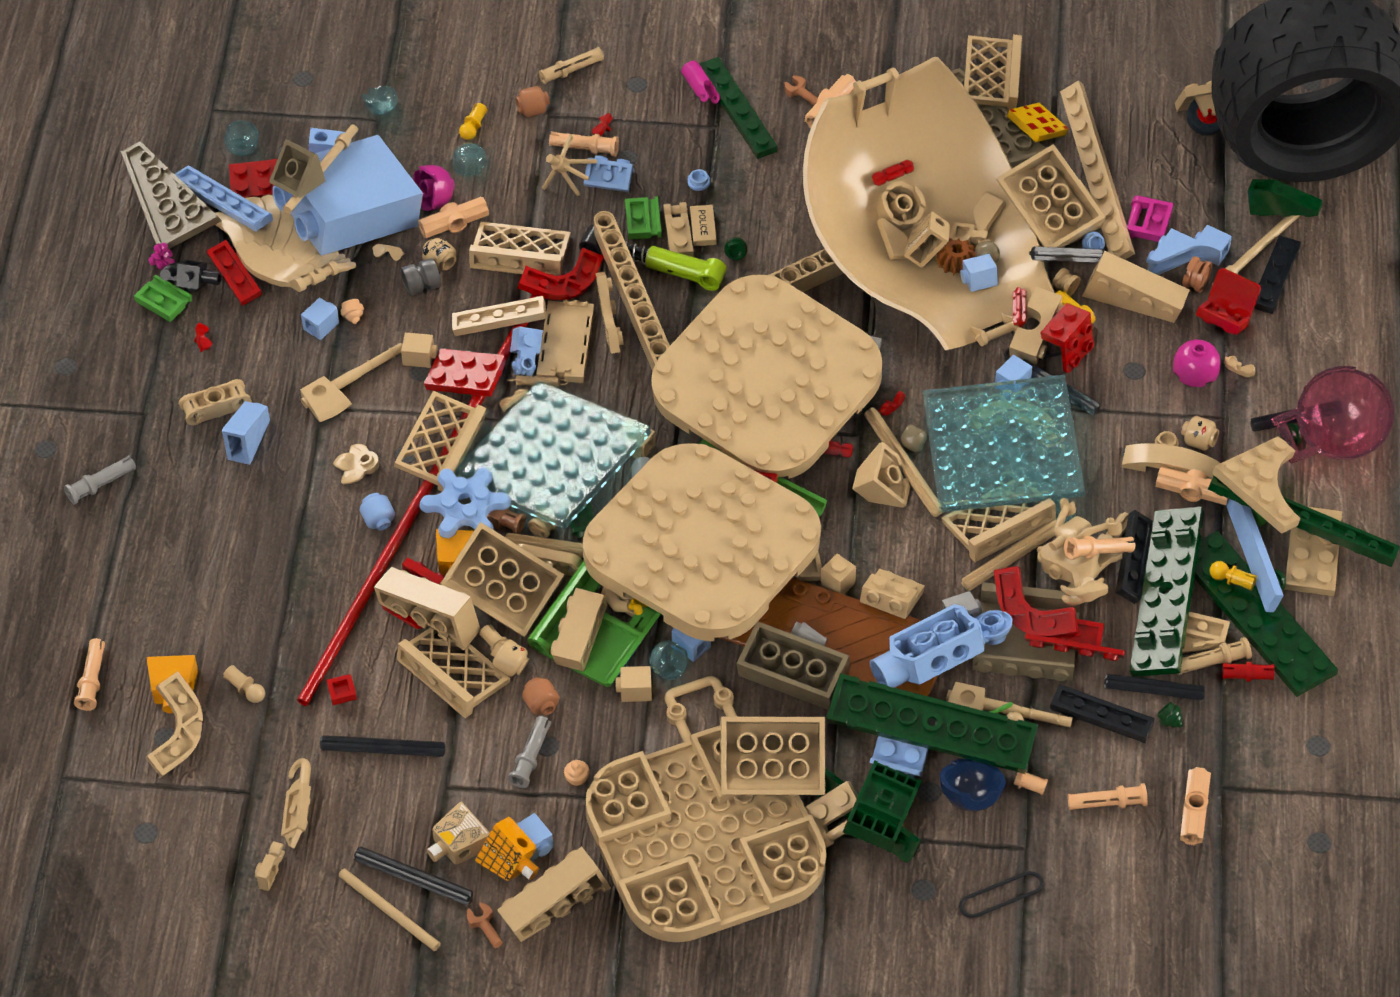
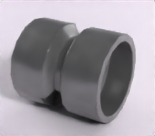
[400,258,441,297]

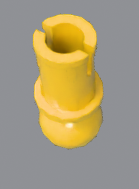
[459,103,488,140]
[1209,561,1257,591]

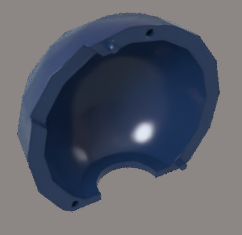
[939,759,1006,812]

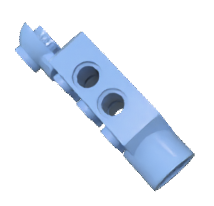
[870,604,1012,688]

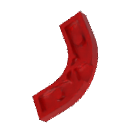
[517,248,604,300]
[994,566,1078,637]

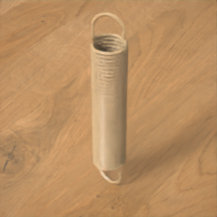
[507,375,568,387]

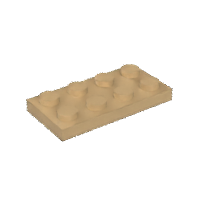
[1284,507,1342,596]

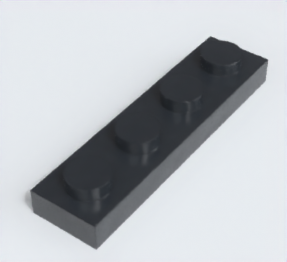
[1254,235,1301,314]
[1115,510,1154,604]
[1050,684,1155,743]

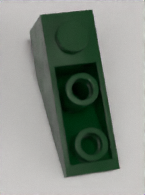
[1247,179,1323,217]

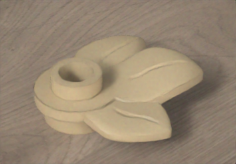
[333,444,379,484]

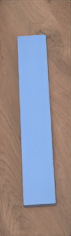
[175,165,273,232]
[1226,499,1284,612]

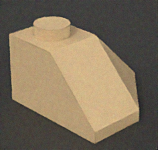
[852,442,910,508]

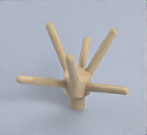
[542,135,597,196]

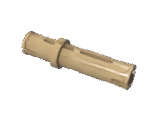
[539,47,604,84]

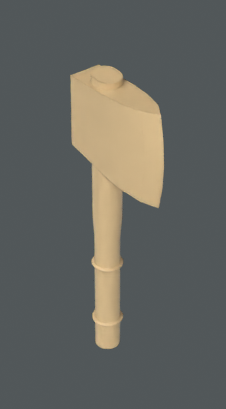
[300,343,402,422]
[946,682,1073,728]

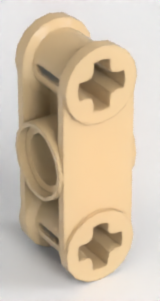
[179,379,252,425]

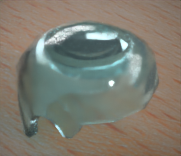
[362,86,398,115]
[224,120,259,156]
[452,143,487,177]
[649,640,688,681]

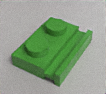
[625,197,661,240]
[134,274,192,322]

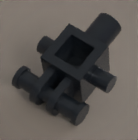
[160,259,222,292]

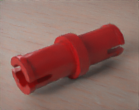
[1223,662,1274,682]

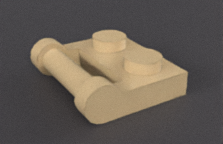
[805,781,858,848]

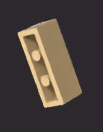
[550,588,608,671]

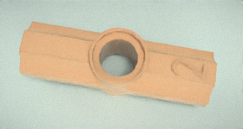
[805,74,856,128]
[418,197,489,238]
[1155,466,1229,505]
[1180,767,1211,845]

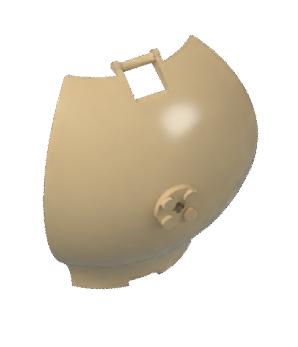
[803,57,1055,350]

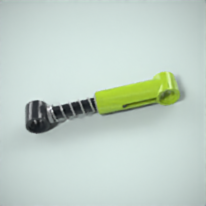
[579,225,727,291]

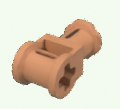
[487,507,527,534]

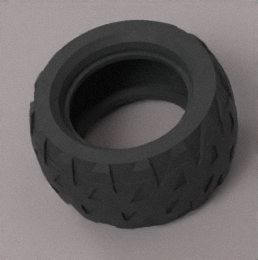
[1211,0,1400,182]

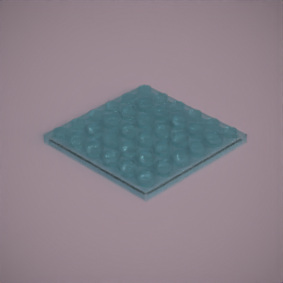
[922,374,1085,513]
[454,381,651,529]

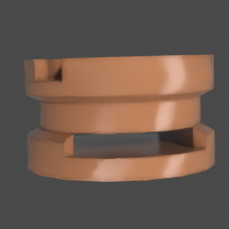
[1182,256,1212,293]

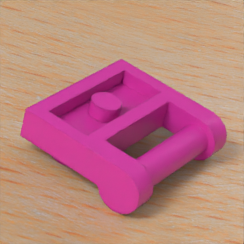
[1127,196,1174,242]

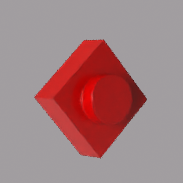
[326,674,357,705]

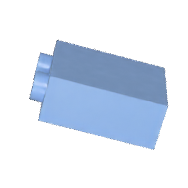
[273,135,423,256]

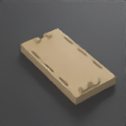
[536,300,595,383]

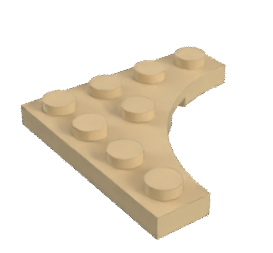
[1212,436,1301,534]

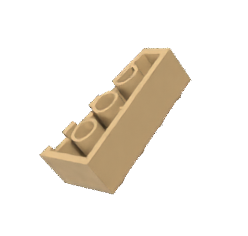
[1082,251,1190,323]
[374,567,481,650]
[497,846,611,942]

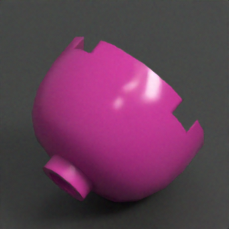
[413,165,455,211]
[1173,339,1220,387]

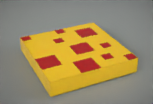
[1007,103,1069,142]

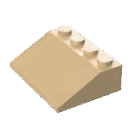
[996,144,1106,247]
[440,522,564,637]
[720,717,825,795]

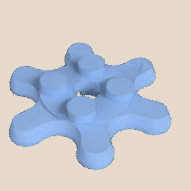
[420,467,511,538]

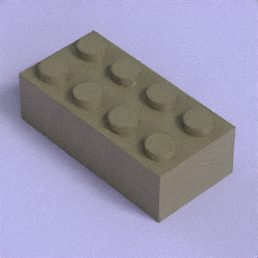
[736,622,851,710]

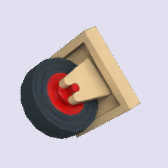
[1175,80,1221,135]

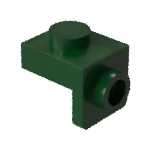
[567,503,593,539]

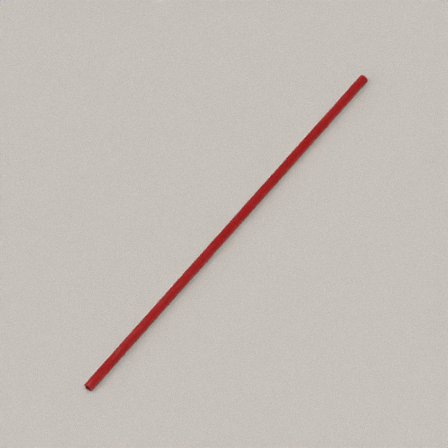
[297,294,539,706]

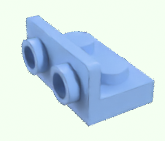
[583,156,635,192]
[869,736,928,778]

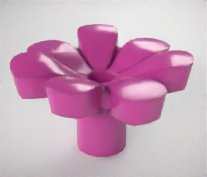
[149,242,175,270]

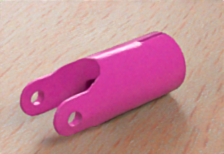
[681,61,720,104]

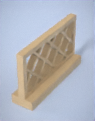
[964,35,1022,111]
[469,222,571,276]
[394,391,487,492]
[942,476,1056,562]
[397,627,510,718]

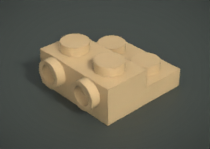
[860,569,925,619]

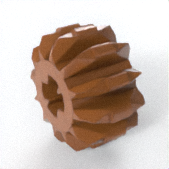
[936,238,976,276]

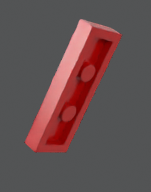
[206,240,262,306]

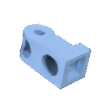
[308,128,352,153]

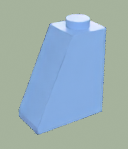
[222,401,270,465]

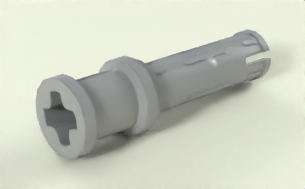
[64,455,136,505]
[507,716,551,788]

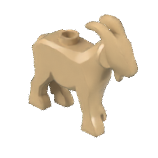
[1037,533,1122,606]

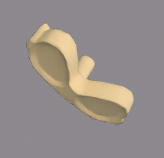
[372,244,405,261]
[1224,356,1255,377]
[500,389,530,412]

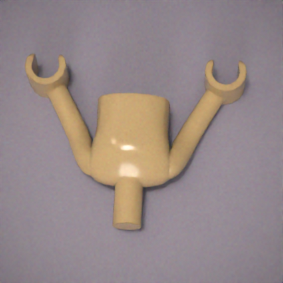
[1049,498,1122,551]

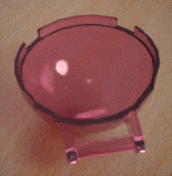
[1271,366,1394,464]

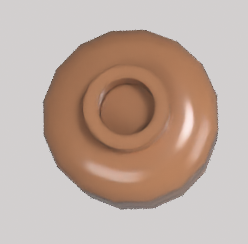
[515,86,550,118]
[522,677,560,715]

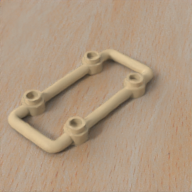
[664,676,737,742]

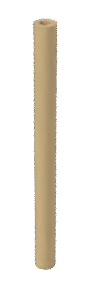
[339,868,441,951]

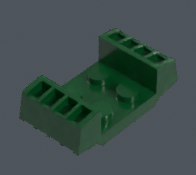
[843,760,922,853]

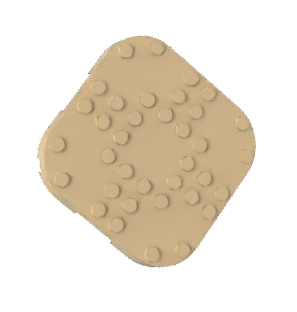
[651,275,882,479]
[583,443,821,641]
[586,726,826,942]

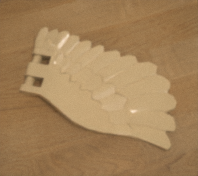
[215,195,356,292]

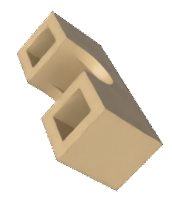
[1009,286,1064,365]

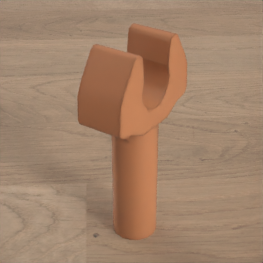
[784,76,818,106]
[467,903,503,948]

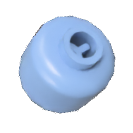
[359,493,395,531]

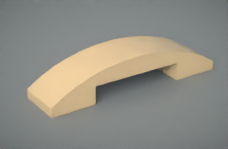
[1122,443,1220,479]

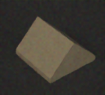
[269,139,325,198]

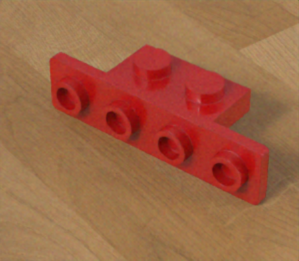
[1025,619,1125,661]

